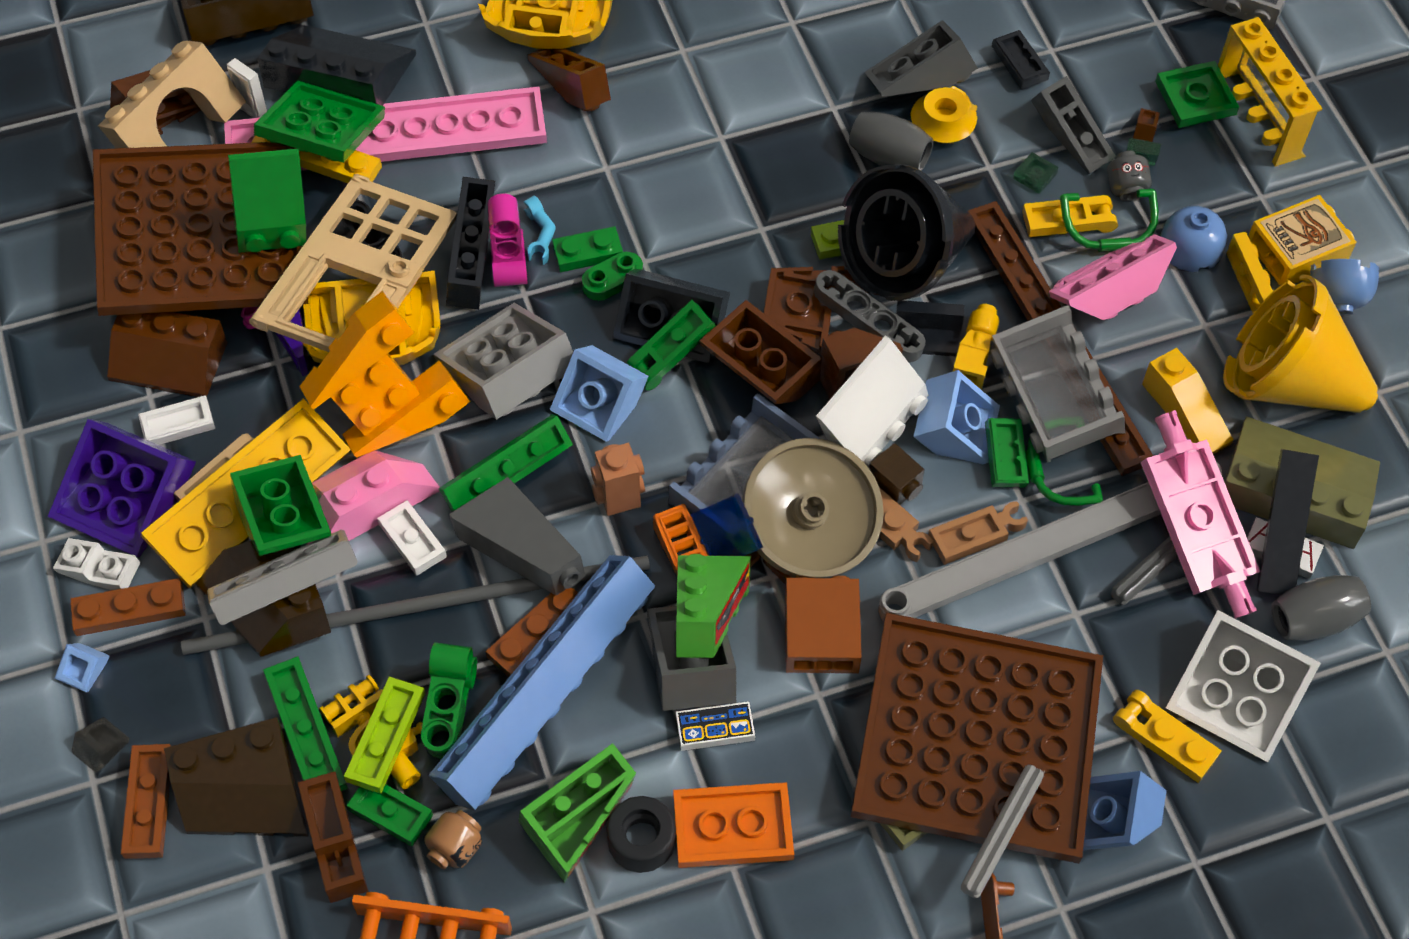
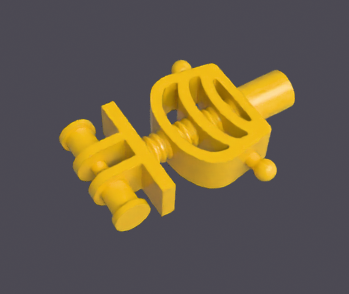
[319,675,423,789]

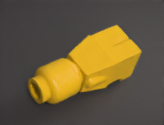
[952,304,999,390]

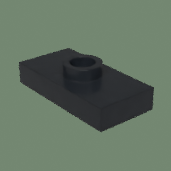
[992,30,1050,90]

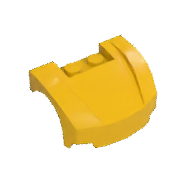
[478,0,613,49]
[302,271,440,366]

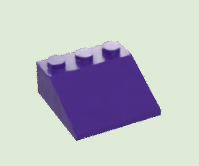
[48,419,196,557]

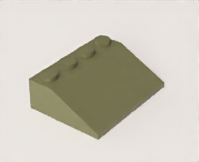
[1224,416,1380,549]

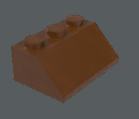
[699,300,822,404]
[107,312,227,397]

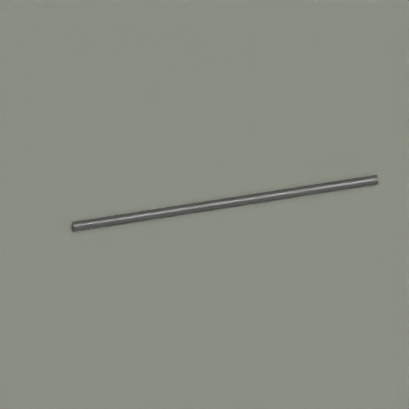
[181,555,650,655]

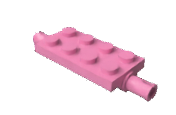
[1141,410,1260,619]

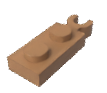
[879,488,933,562]
[928,502,1028,565]

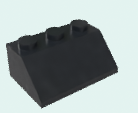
[613,268,730,363]

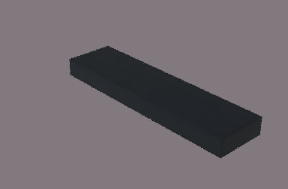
[1256,449,1319,595]

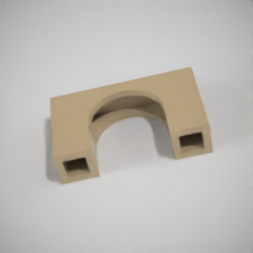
[98,40,246,148]

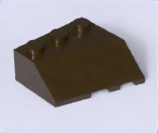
[164,717,308,837]

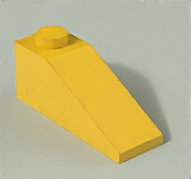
[1142,348,1233,454]

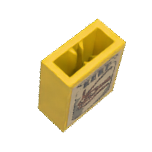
[1248,195,1357,286]

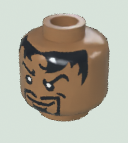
[425,810,482,870]

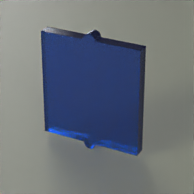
[691,493,763,556]

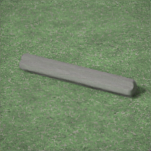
[961,765,1044,898]

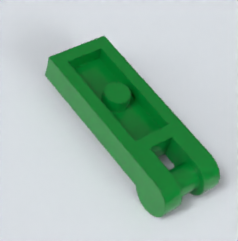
[626,300,716,391]

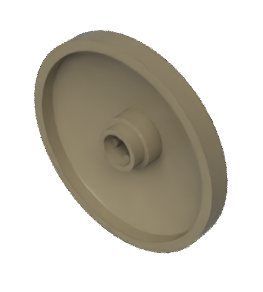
[741,438,884,578]

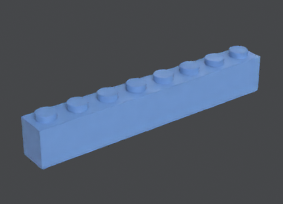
[428,555,655,810]

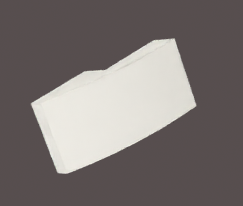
[53,538,141,590]

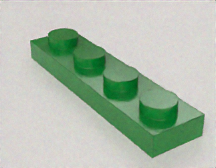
[438,414,573,512]
[263,656,348,791]

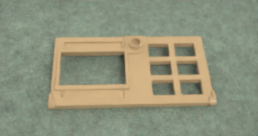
[249,174,457,352]

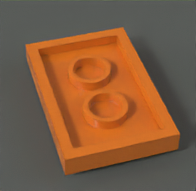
[673,782,794,868]

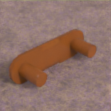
[981,873,1015,939]

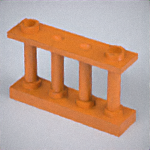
[352,892,512,939]

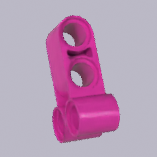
[487,194,528,287]

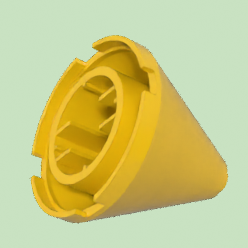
[1223,275,1378,413]

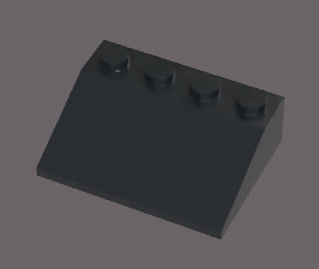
[257,25,416,106]

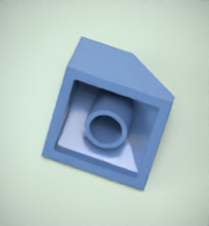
[1083,771,1167,850]

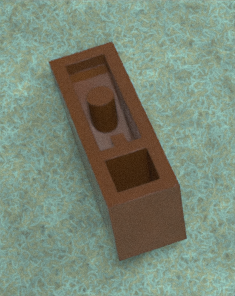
[527,49,611,111]

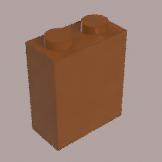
[785,575,862,674]

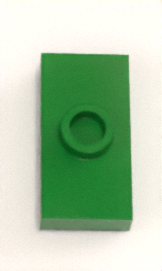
[985,418,1029,488]

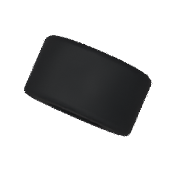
[606,796,676,873]

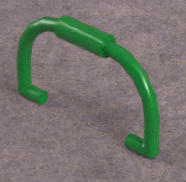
[1060,189,1159,252]
[1025,417,1103,506]

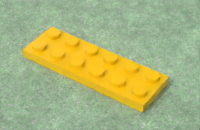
[140,398,351,589]

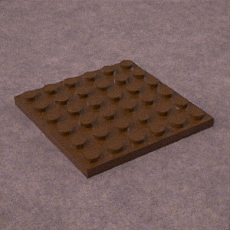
[93,142,309,316]
[850,612,1103,864]

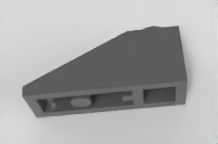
[1031,76,1116,174]

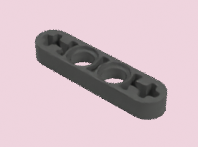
[814,270,926,362]

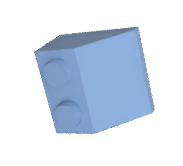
[550,345,649,442]
[914,370,1000,464]

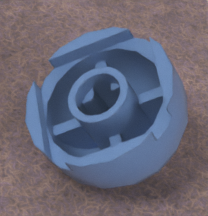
[1160,206,1227,272]
[1310,259,1379,316]

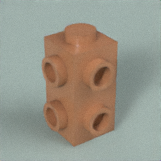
[591,442,645,516]

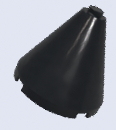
[838,164,975,301]

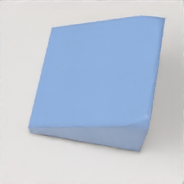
[54,643,109,692]

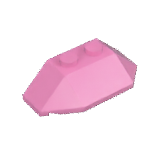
[1049,234,1177,320]
[306,450,440,545]

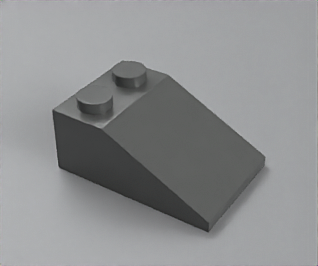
[865,20,978,97]
[647,606,736,711]

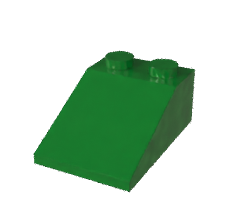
[228,149,307,253]
[230,455,331,556]

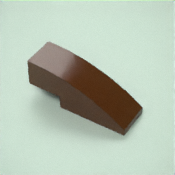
[298,771,369,903]

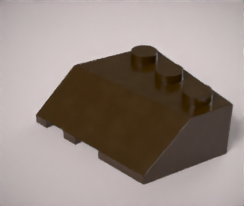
[196,541,331,657]

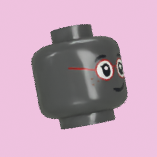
[1107,151,1152,201]

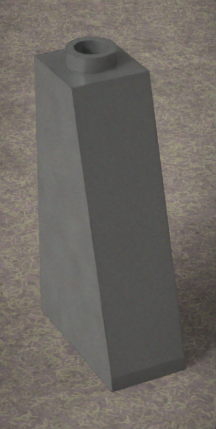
[449,477,585,595]

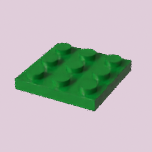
[254,80,385,163]

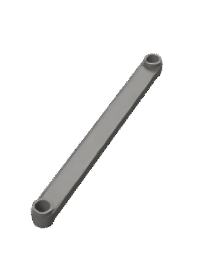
[878,462,1222,622]

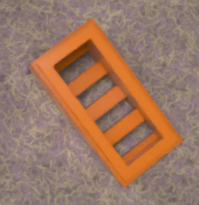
[653,504,708,575]

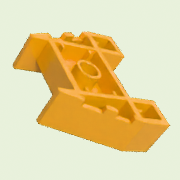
[299,291,471,458]

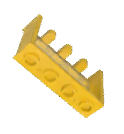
[1218,17,1323,167]

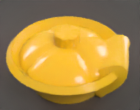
[911,86,977,143]

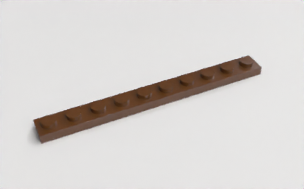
[968,201,1153,476]

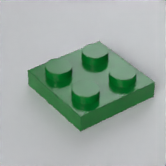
[1155,61,1239,128]

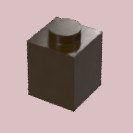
[869,443,925,505]

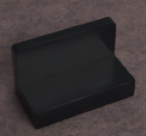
[894,300,965,357]

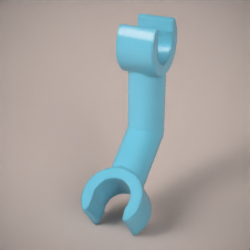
[523,195,556,265]

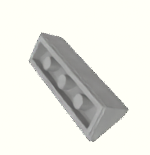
[207,529,357,625]

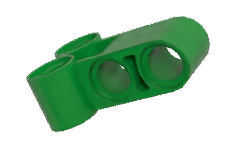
[421,642,477,759]

